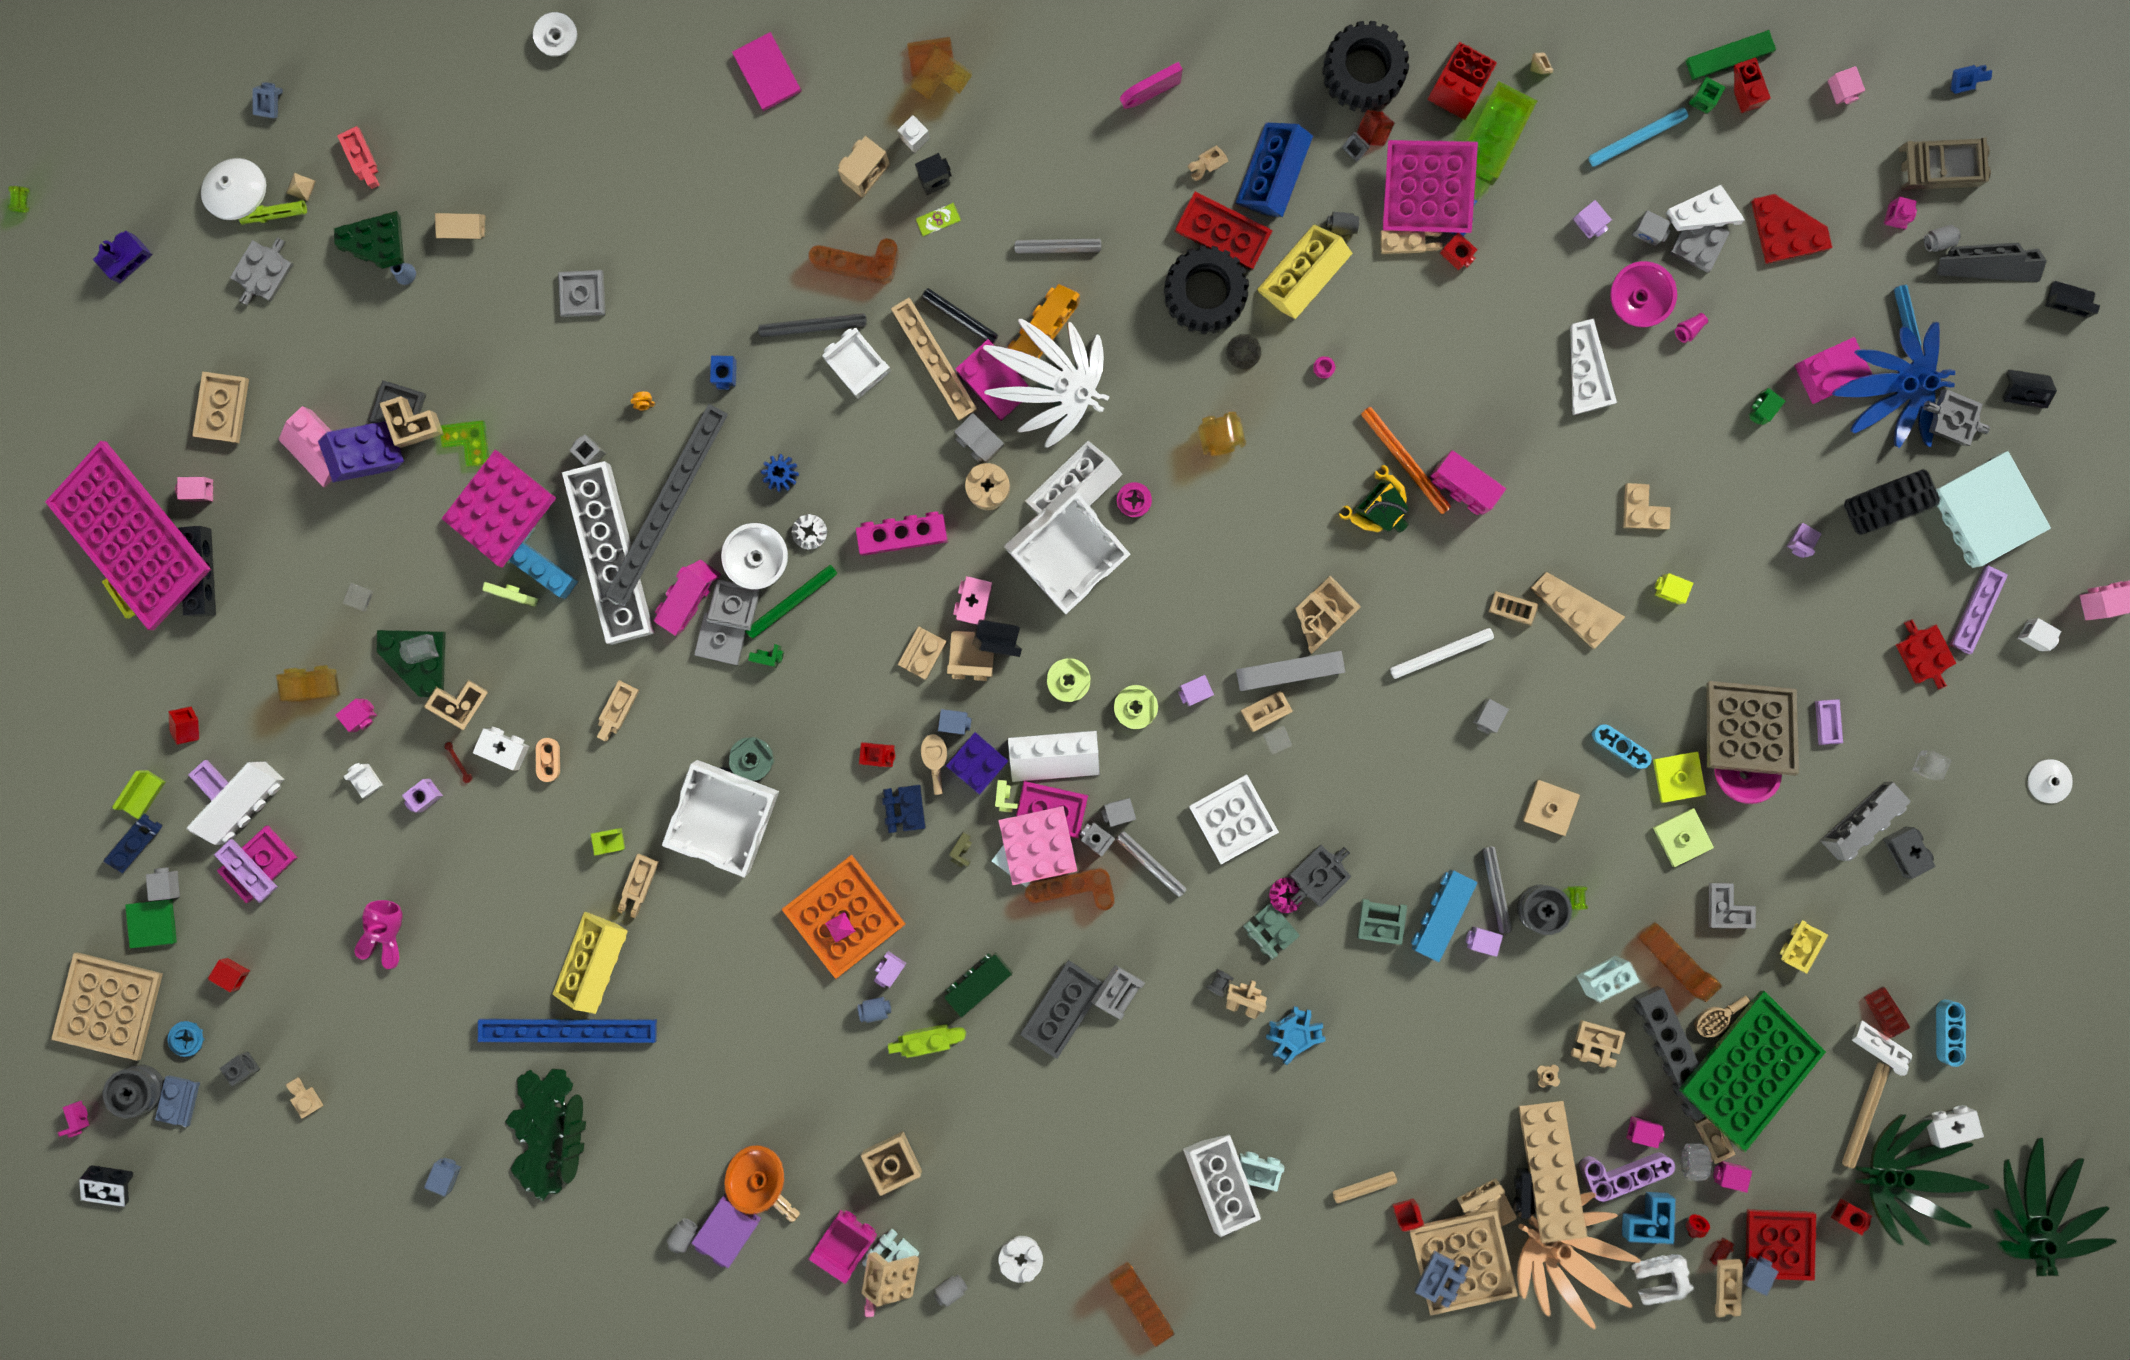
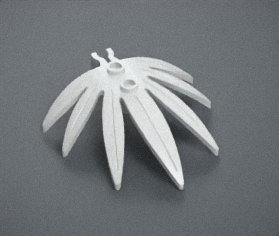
[983,319,1109,448]

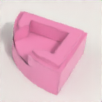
[865,1298,876,1317]

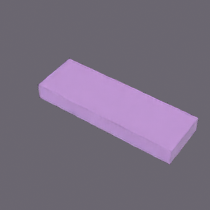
[214,839,278,903]

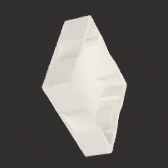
[1004,486,1131,614]
[662,760,779,878]

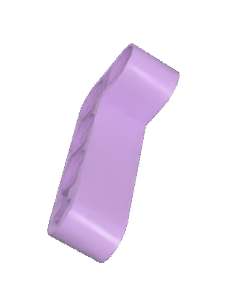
[1579,1152,1675,1202]

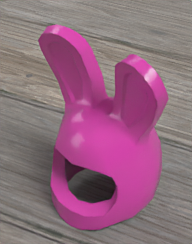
[354,900,403,969]

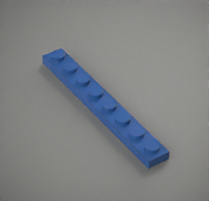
[478,1019,657,1043]

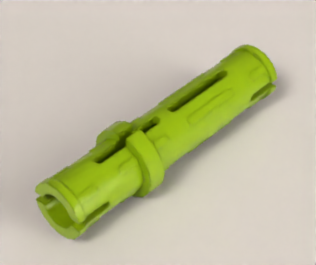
[239,200,307,225]

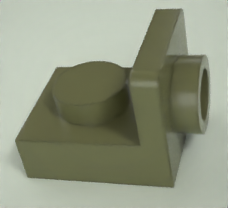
[949,832,972,867]

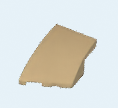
[1296,576,1361,654]

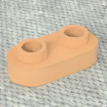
[536,738,560,782]

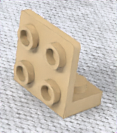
[1457,1178,1517,1227]
[861,1252,919,1307]

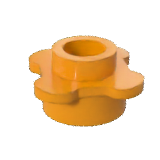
[630,391,655,410]

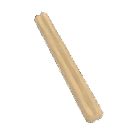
[1842,1062,1891,1169]

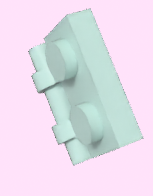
[862,1229,920,1267]

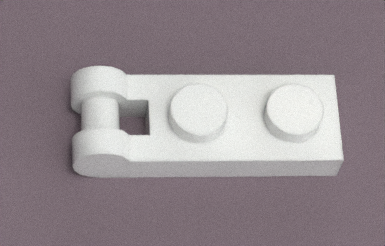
[1852,1021,1912,1075]

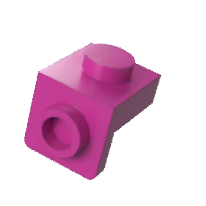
[58,1101,90,1138]

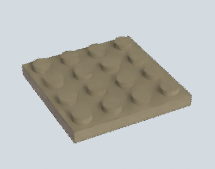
[1706,681,1799,776]

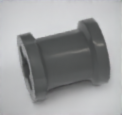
[1206,968,1234,997]

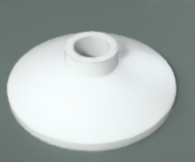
[533,12,577,56]
[2028,759,2073,803]

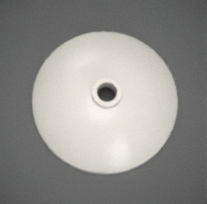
[201,158,266,220]
[721,523,788,589]

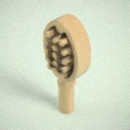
[921,734,947,795]
[1694,995,1750,1037]

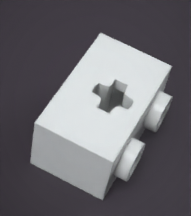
[473,726,529,771]
[1924,1105,1984,1148]

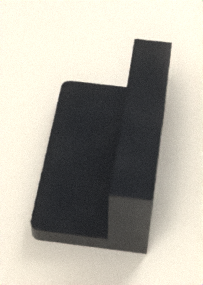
[2045,281,2100,318]
[2002,369,2057,409]
[972,619,1022,657]

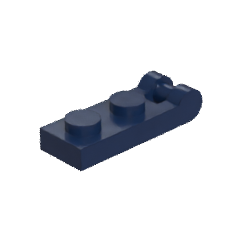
[103,813,163,874]

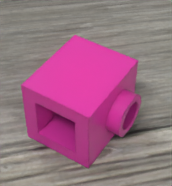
[335,698,377,732]

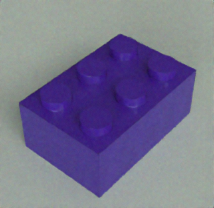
[318,421,404,483]

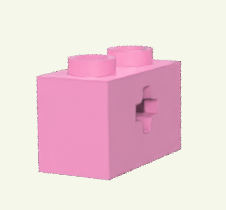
[953,576,993,625]

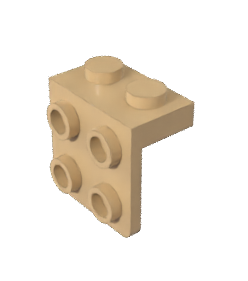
[947,631,994,681]

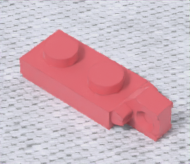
[337,126,380,189]

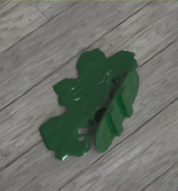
[505,1069,586,1201]

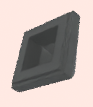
[1342,132,1370,162]

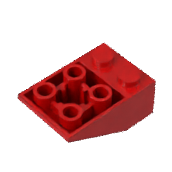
[1427,41,1497,120]

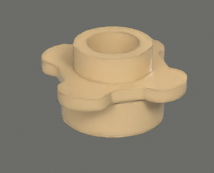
[1537,1064,1560,1087]

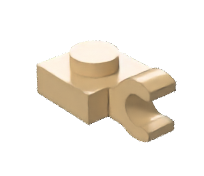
[1187,145,1228,181]
[286,1077,323,1119]

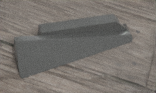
[1937,243,2047,282]

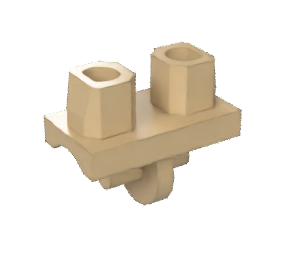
[1226,980,1267,1019]

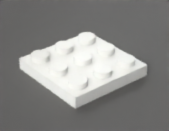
[1189,774,1279,864]

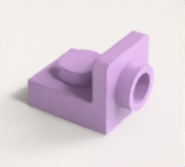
[1787,523,1821,558]

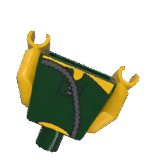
[1339,465,1409,533]

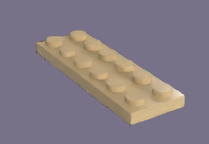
[1518,1101,1587,1243]

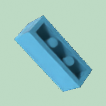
[509,542,579,599]

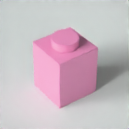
[1827,66,1865,105]
[175,477,213,502]

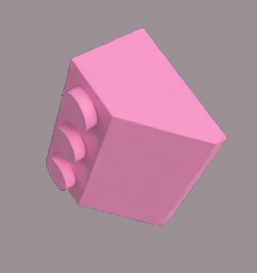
[278,406,332,487]

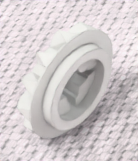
[791,514,827,550]

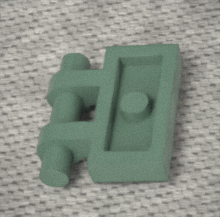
[1243,902,1300,960]

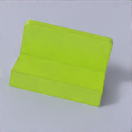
[112,770,166,819]

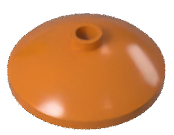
[725,1145,784,1214]

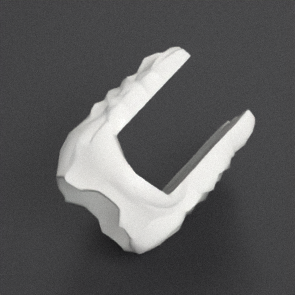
[1632,1254,1694,1305]

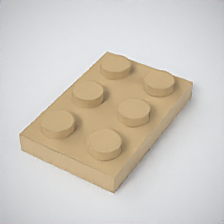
[192,371,249,444]

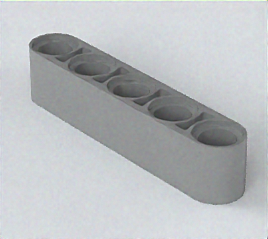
[1236,651,1346,691]

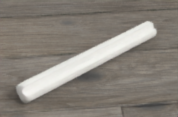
[1390,628,1494,679]

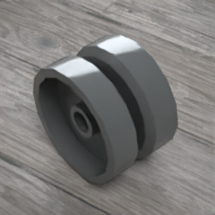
[1517,884,1572,935]
[103,1065,164,1118]

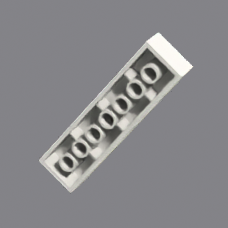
[562,461,654,645]

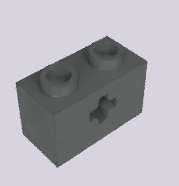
[1883,826,1936,879]

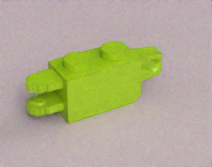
[888,1024,966,1058]

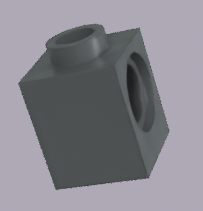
[219,1052,260,1086]

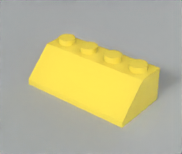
[1257,225,1353,319]
[553,912,628,1014]

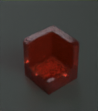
[1357,110,1395,146]

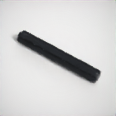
[922,288,998,344]

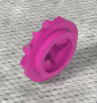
[1117,482,1152,518]
[1269,878,1303,913]

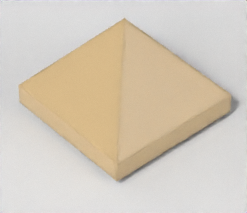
[1531,53,1553,74]
[287,173,316,201]

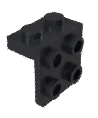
[1513,1168,1536,1219]

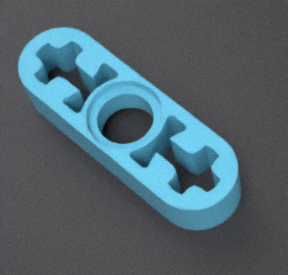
[1592,724,1652,769]

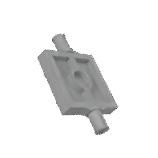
[230,237,294,306]
[1923,389,1990,446]

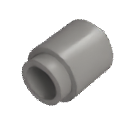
[1924,224,1961,252]
[666,1218,698,1254]
[934,1274,968,1307]

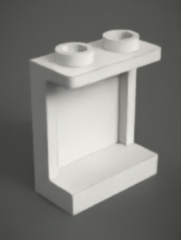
[822,328,891,399]

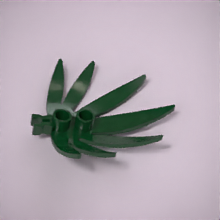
[1856,1114,1989,1245]
[1993,1138,2117,1276]

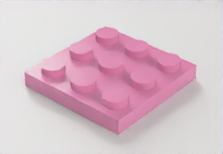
[999,806,1077,885]

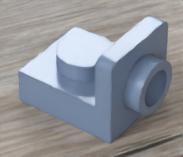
[253,82,283,118]

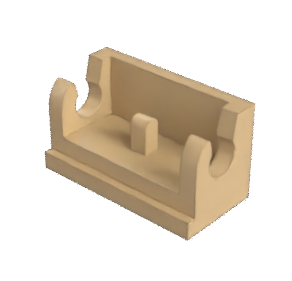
[435,213,485,239]
[1241,690,1293,732]

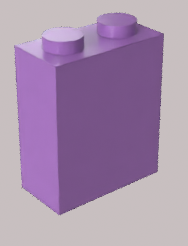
[691,1194,761,1268]

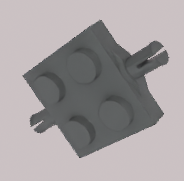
[1289,844,1352,907]

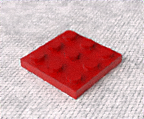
[1745,1209,1816,1281]

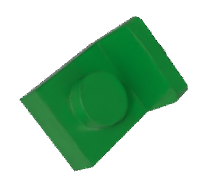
[748,644,784,667]

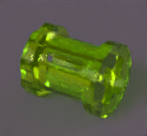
[7,186,30,213]
[1567,886,1588,910]

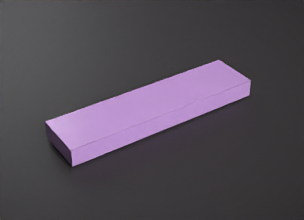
[1949,566,2008,654]

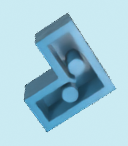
[1622,1192,1675,1244]

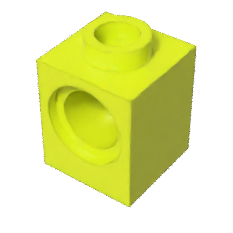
[1655,573,1693,605]

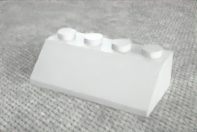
[1026,441,1123,514]
[1008,731,1100,782]
[187,762,285,845]
[1183,1135,1261,1237]

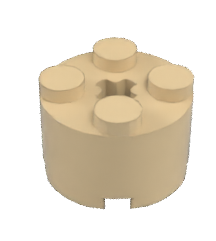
[965,463,1010,510]

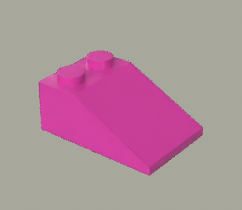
[1794,337,1873,404]
[956,339,1029,421]

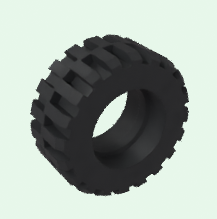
[1322,21,1409,112]
[1164,245,1249,334]
[1844,469,1940,535]

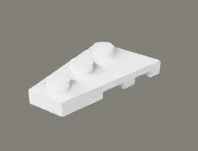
[1665,185,1745,231]

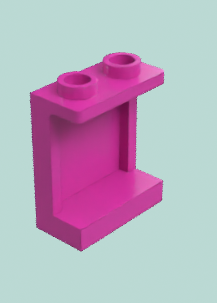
[809,1210,877,1284]

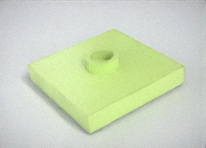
[483,582,538,607]
[1653,808,1714,867]

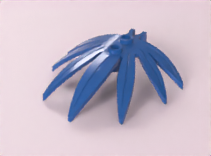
[1832,322,1955,448]

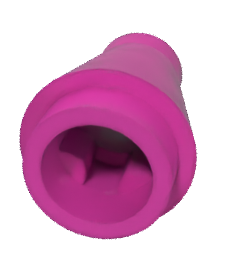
[1674,313,1708,343]

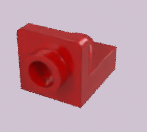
[859,742,895,767]

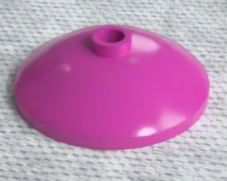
[1610,261,1677,328]
[1714,768,1782,804]

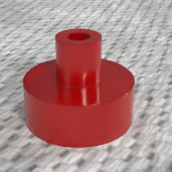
[1685,1214,1710,1238]

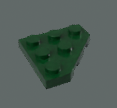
[334,211,404,269]
[377,630,446,697]

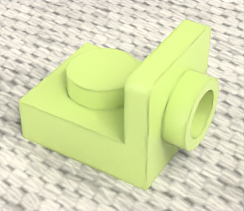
[995,780,1018,812]

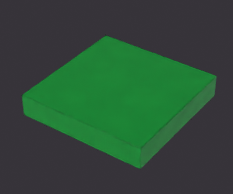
[125,899,177,948]

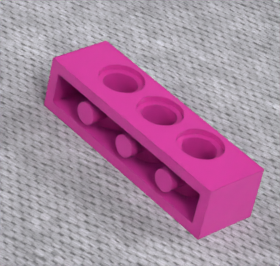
[856,511,948,556]

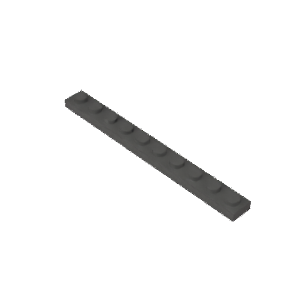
[605,404,728,606]

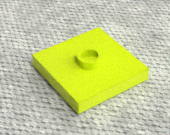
[1653,752,1706,803]

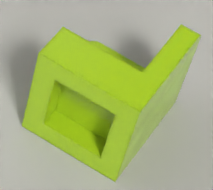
[591,828,625,856]

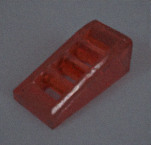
[1864,986,1910,1038]

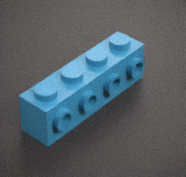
[1411,869,1478,962]

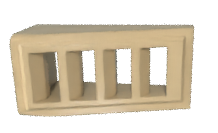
[1489,591,1539,626]

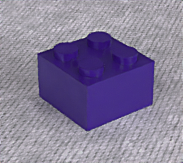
[946,732,1009,795]

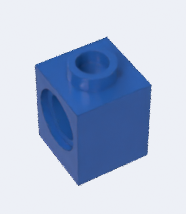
[710,356,737,390]

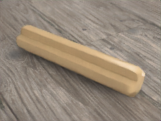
[1333,1171,1397,1203]

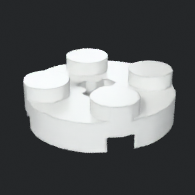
[999,1236,1043,1283]

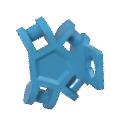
[1266,1006,1326,1065]

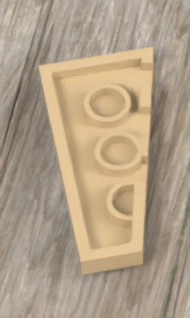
[1530,572,1625,649]

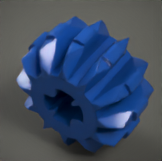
[761,454,799,492]

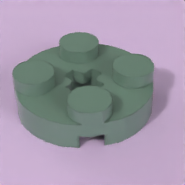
[729,737,774,781]

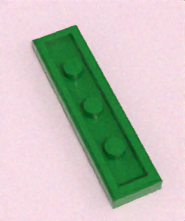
[1685,30,1776,81]

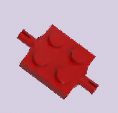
[1895,619,1957,690]

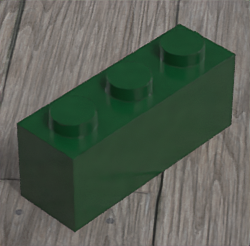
[944,952,1013,1018]

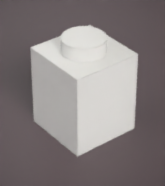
[897,115,930,153]
[2018,618,2061,651]

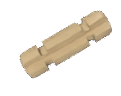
[773,1195,800,1222]

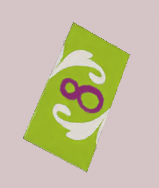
[916,203,961,236]

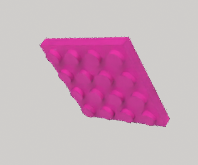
[1383,140,1478,233]
[441,450,556,568]

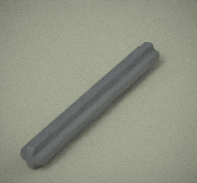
[758,313,867,337]

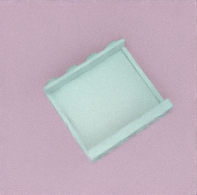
[1936,451,2051,568]

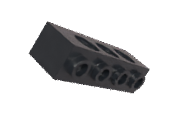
[178,526,216,617]

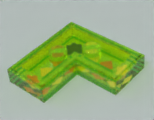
[440,420,489,467]

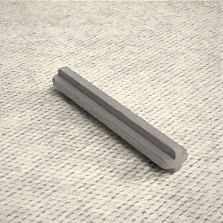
[1015,239,1101,253]
[1116,831,1186,897]
[1483,846,1512,933]

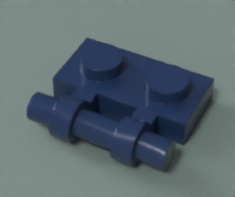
[882,785,926,833]

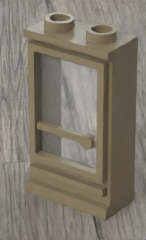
[1899,137,1991,191]

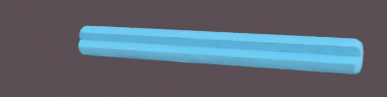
[1588,108,1689,167]

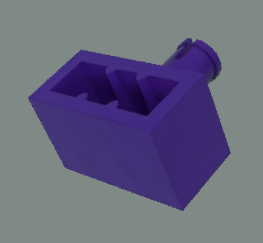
[93,230,153,283]

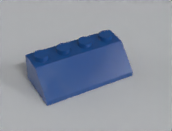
[1236,122,1313,217]

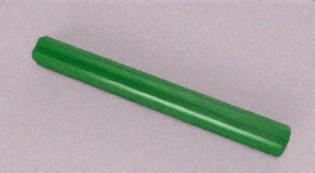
[745,565,837,639]

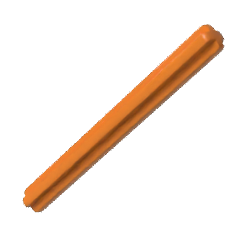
[1361,407,1451,514]

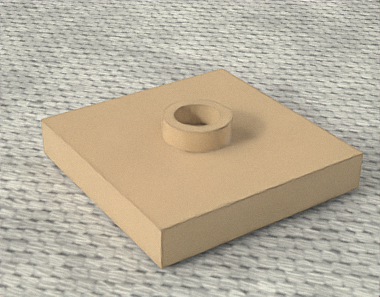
[1522,780,1580,836]

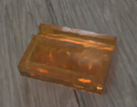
[907,37,955,77]

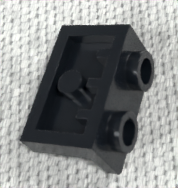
[79,1165,133,1207]

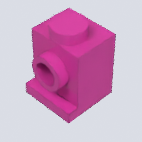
[1884,197,1917,230]

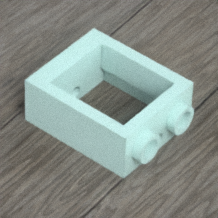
[1576,956,1640,1002]

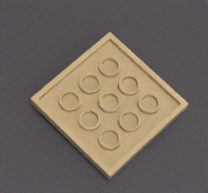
[51,952,163,1061]
[1409,1208,1518,1316]

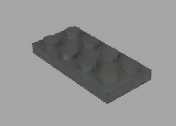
[1020,960,1103,1059]

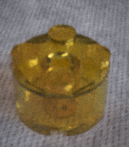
[1198,412,1246,456]

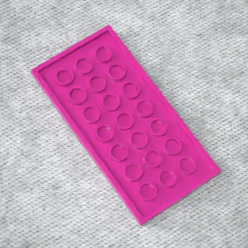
[45,441,211,630]

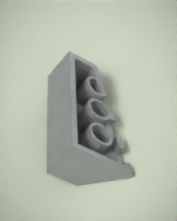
[1820,782,1911,861]

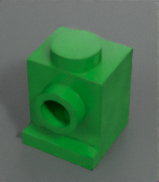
[1688,77,1726,114]
[1749,388,1786,425]

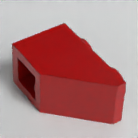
[1734,57,1771,113]

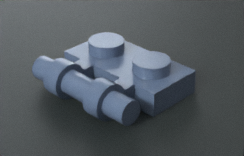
[1414,1251,1469,1308]

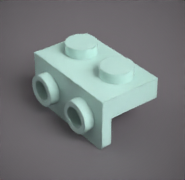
[1239,1152,1285,1191]

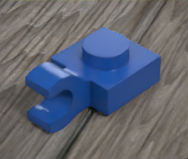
[1951,65,1993,94]

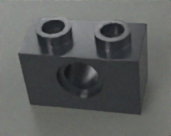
[915,153,952,195]

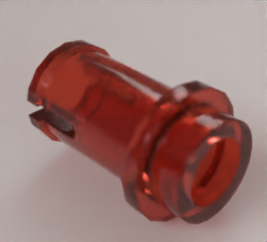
[1709,1237,1734,1266]

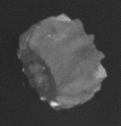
[1680,1142,1712,1181]

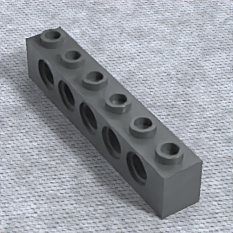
[1634,986,1706,1121]

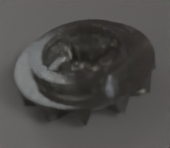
[1226,334,1261,369]

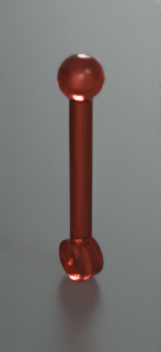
[444,742,473,783]

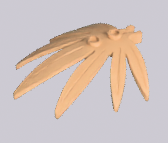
[1517,1192,1641,1329]

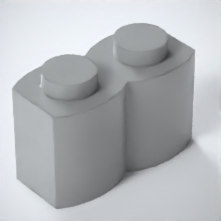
[954,413,1005,463]

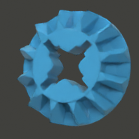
[168,1021,205,1057]

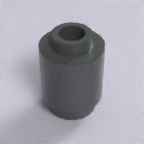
[1326,211,1359,236]

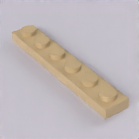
[891,297,978,421]

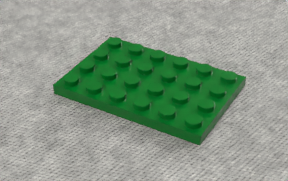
[1679,991,1826,1152]

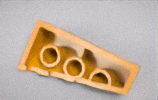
[1007,284,1080,359]

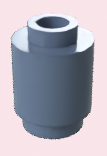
[858,997,892,1023]

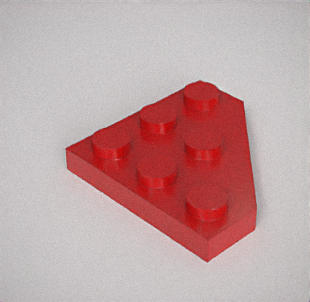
[1751,194,1832,264]

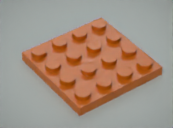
[782,855,906,979]

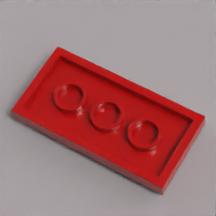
[1175,191,1273,271]

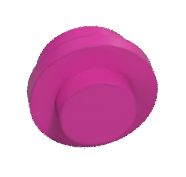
[1313,356,1335,379]

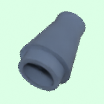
[390,263,416,285]

